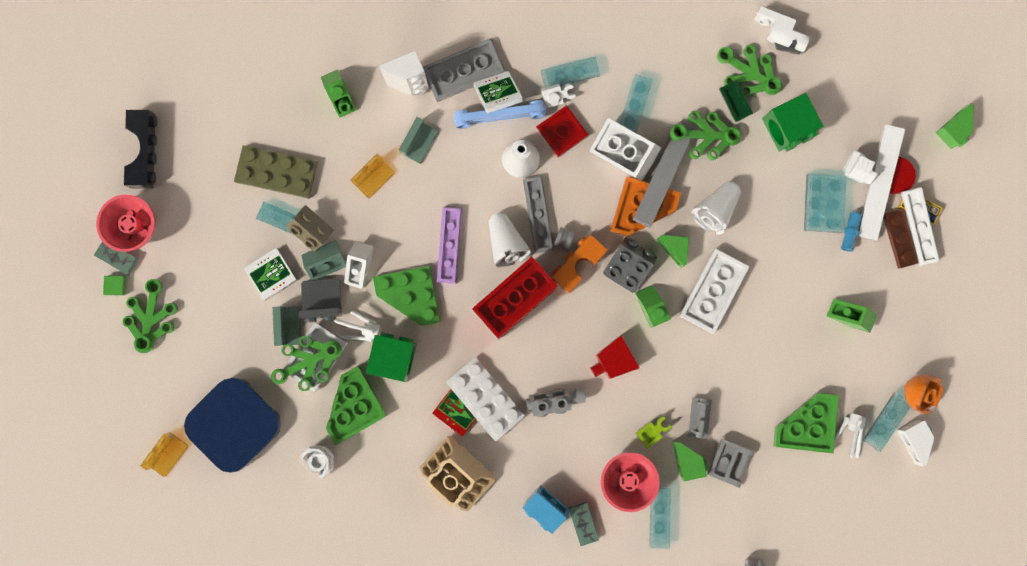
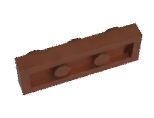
[883,209,918,269]

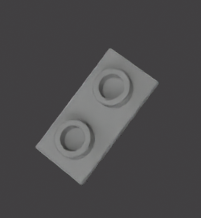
[688,397,712,438]

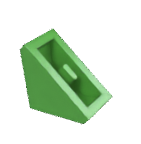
[656,235,689,268]

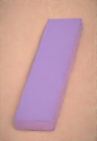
[437,207,462,284]

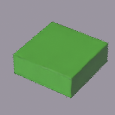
[103,276,126,296]

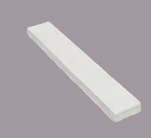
[857,125,905,241]

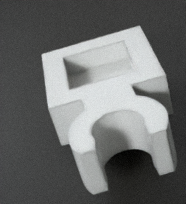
[541,83,576,108]

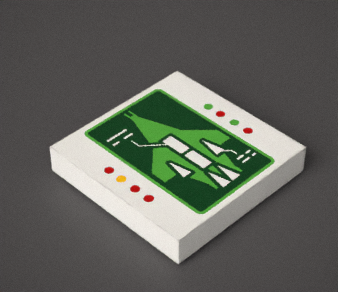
[473,71,523,114]
[244,248,297,301]

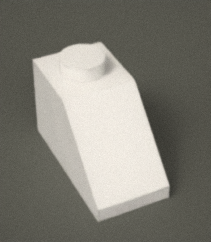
[344,241,373,289]
[897,419,934,466]

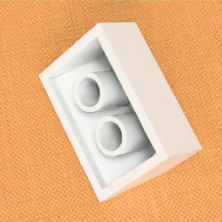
[379,51,429,96]

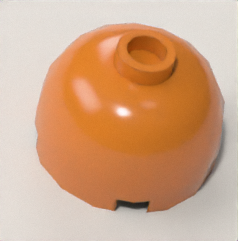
[904,374,943,414]

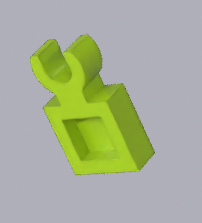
[635,416,672,449]

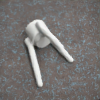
[334,310,381,342]
[835,413,866,458]

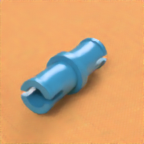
[841,212,863,252]

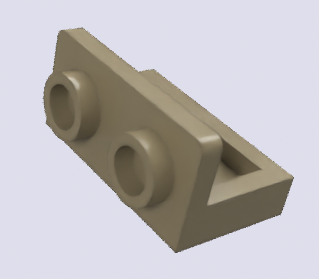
[286,205,334,252]

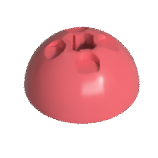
[96,194,156,252]
[601,452,660,512]

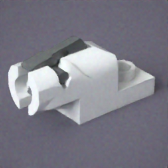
[754,6,810,55]

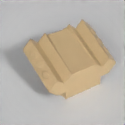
[419,436,496,512]

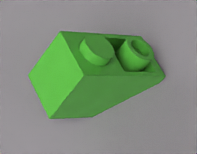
[321,69,356,118]

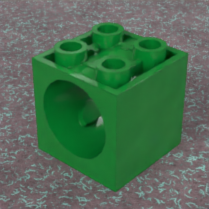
[762,93,824,152]
[366,332,417,382]

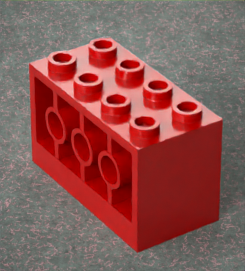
[472,256,558,340]

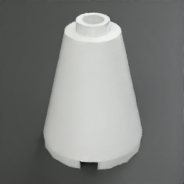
[502,140,540,178]
[692,182,741,235]
[488,212,531,268]

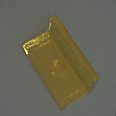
[350,153,395,199]
[140,432,188,477]

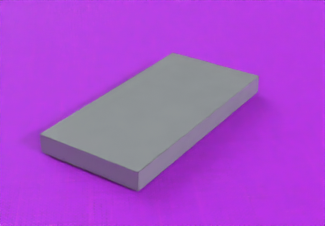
[423,38,505,102]

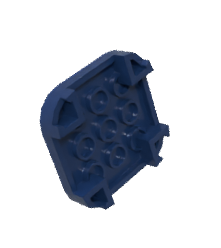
[184,378,281,473]

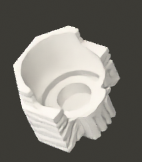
[843,150,878,185]
[300,446,334,479]

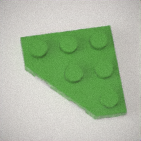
[373,266,440,326]
[326,366,387,446]
[773,393,838,454]

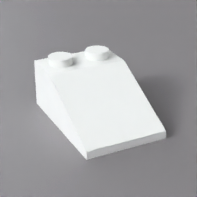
[589,118,661,181]

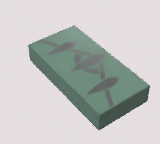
[94,242,139,275]
[569,502,599,546]

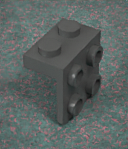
[603,237,657,293]
[299,279,342,323]

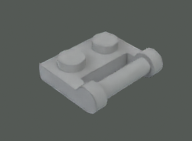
[707,438,754,488]

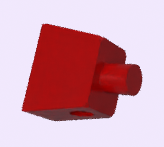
[590,336,640,379]

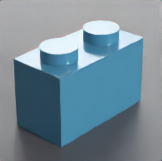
[522,485,570,534]

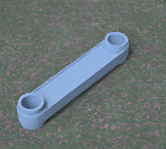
[454,100,546,129]

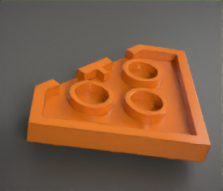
[610,176,681,237]

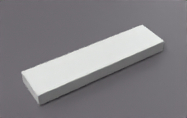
[901,187,940,266]

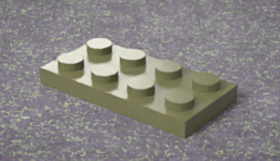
[234,145,318,199]

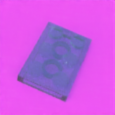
[804,173,847,233]

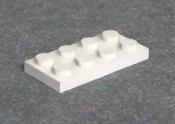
[679,248,749,334]
[446,357,525,442]

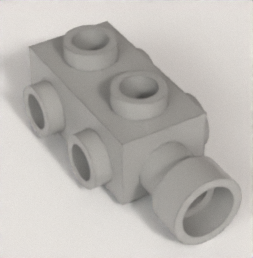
[526,387,586,417]

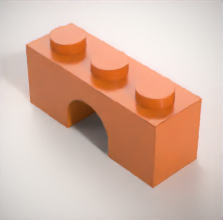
[552,235,607,294]

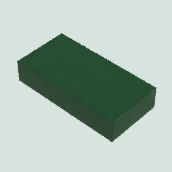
[719,80,753,122]

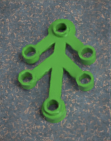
[717,45,782,98]
[670,111,741,161]
[123,279,178,353]
[271,336,342,391]

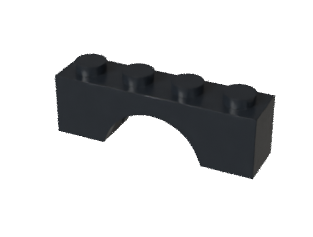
[124,110,158,189]

